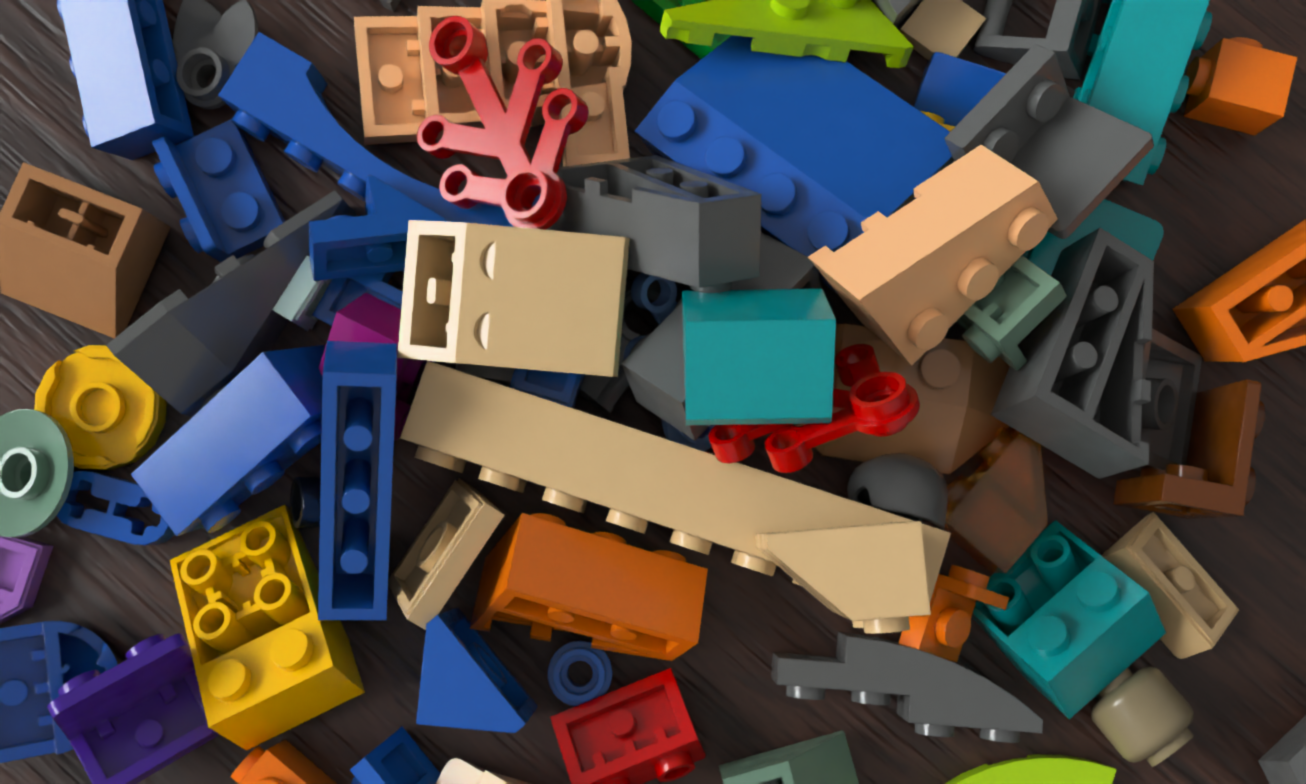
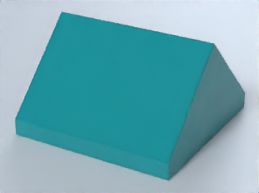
[682,289,836,426]

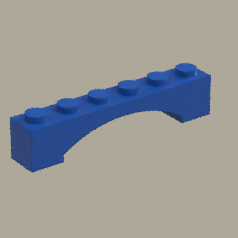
[218,32,540,227]

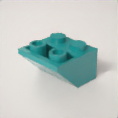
[972,520,1166,719]

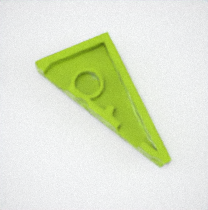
[660,0,914,68]

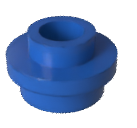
[548,640,612,706]

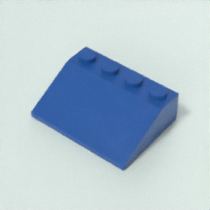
[635,35,954,294]

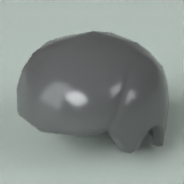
[847,453,948,530]

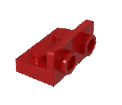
[550,668,706,784]

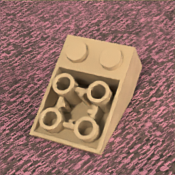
[397,220,630,377]

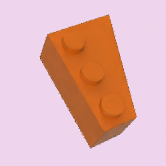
[469,513,708,661]

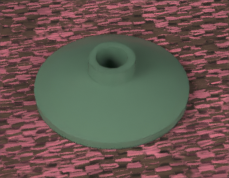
[0,409,74,538]

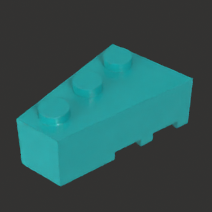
[1073,0,1212,185]

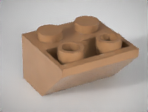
[0,162,171,338]

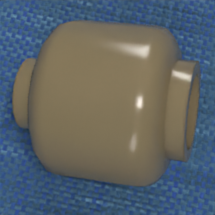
[1091,667,1194,767]

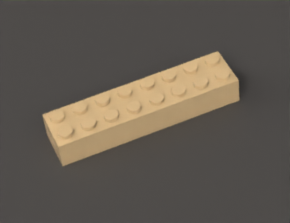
[400,361,951,602]

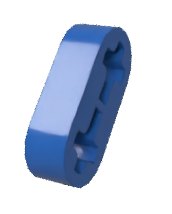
[56,471,175,545]

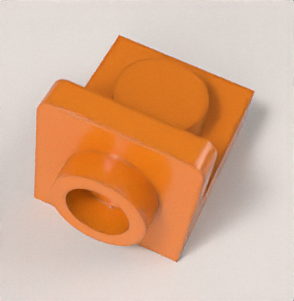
[898,564,1009,662]

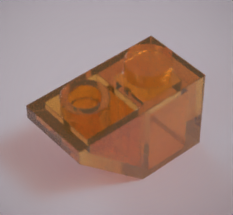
[944,426,1048,574]

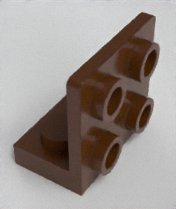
[1113,379,1265,519]

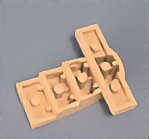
[354,0,632,167]

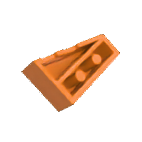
[1173,219,1306,362]

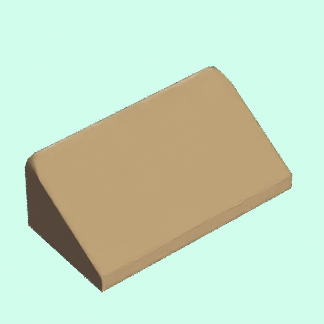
[1102,512,1239,659]

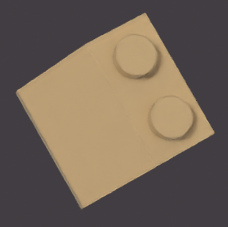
[755,521,931,634]

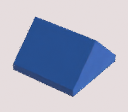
[416,607,538,733]

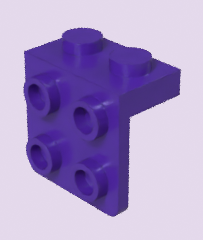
[47,633,220,784]

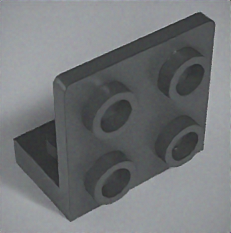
[944,44,1154,239]

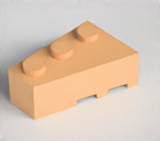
[808,145,1058,366]

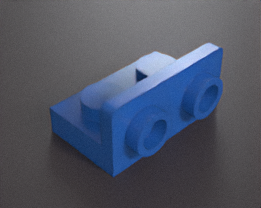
[152,119,286,262]

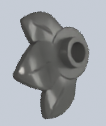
[172,0,258,109]

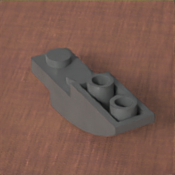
[771,631,1043,743]

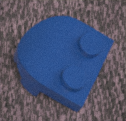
[0,621,118,763]

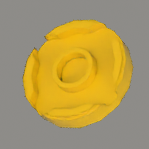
[34,345,167,470]

